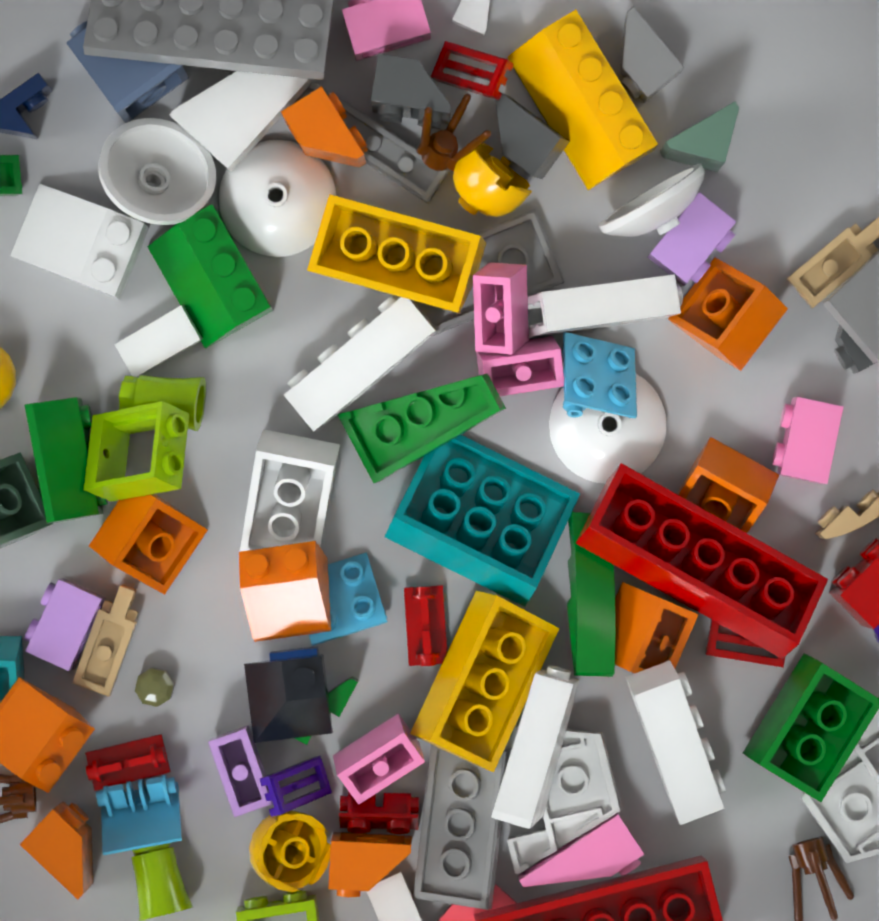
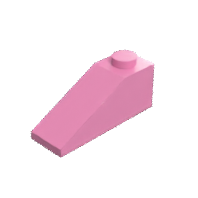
[518,813,644,887]

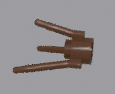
[416,93,491,171]
[0,774,37,824]
[788,836,854,921]

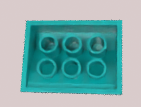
[384,435,580,607]

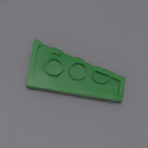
[337,373,506,483]

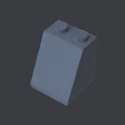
[66,21,189,123]

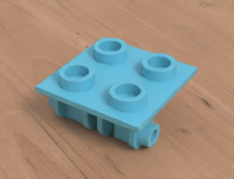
[562,332,637,419]
[309,552,388,646]
[96,774,182,855]

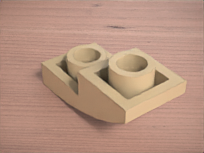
[815,489,879,539]

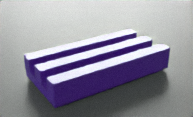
[260,755,332,817]

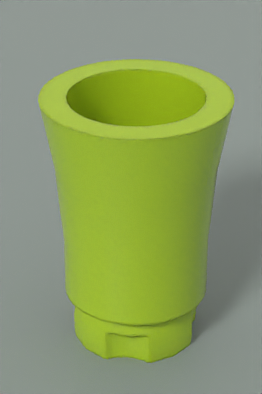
[119,375,206,431]
[131,843,193,921]

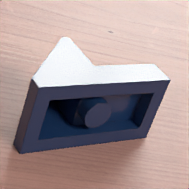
[0,73,53,139]

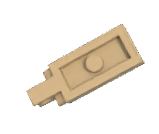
[787,217,879,309]
[72,584,139,697]

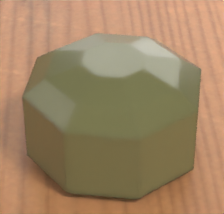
[135,667,175,707]

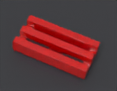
[430,41,514,100]
[705,619,786,668]

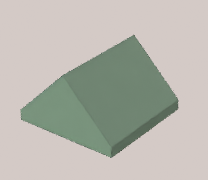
[660,101,739,172]

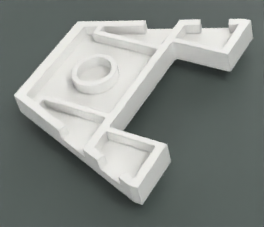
[800,709,879,863]
[504,725,622,874]

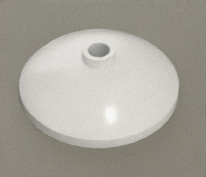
[98,118,216,225]
[219,140,336,257]
[598,164,705,237]
[549,374,667,484]

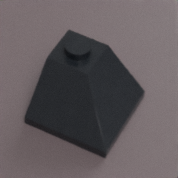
[244,654,333,743]

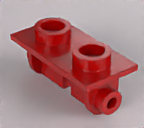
[404,585,447,666]
[85,734,171,791]
[339,792,419,835]

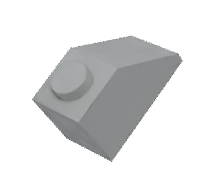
[620,7,684,103]

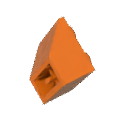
[281,86,368,168]
[615,582,699,674]

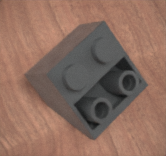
[371,54,451,129]

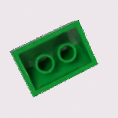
[147,204,273,349]
[24,397,108,523]
[742,653,879,802]

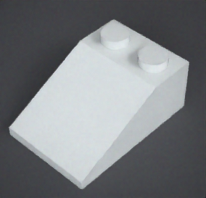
[10,183,149,300]
[240,429,340,552]

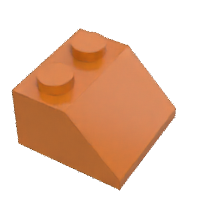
[668,257,788,371]
[677,437,779,533]
[89,494,208,595]
[239,541,331,642]
[0,677,95,793]
[19,801,93,900]
[328,832,412,897]

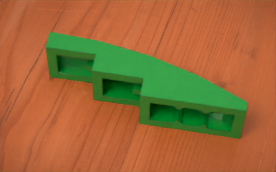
[567,512,616,677]

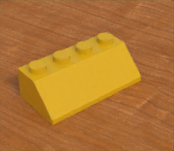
[507,9,658,191]
[307,194,486,313]
[410,591,560,773]

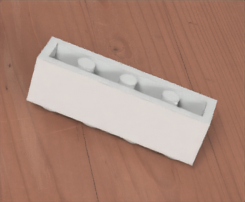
[284,295,438,432]
[625,660,726,825]

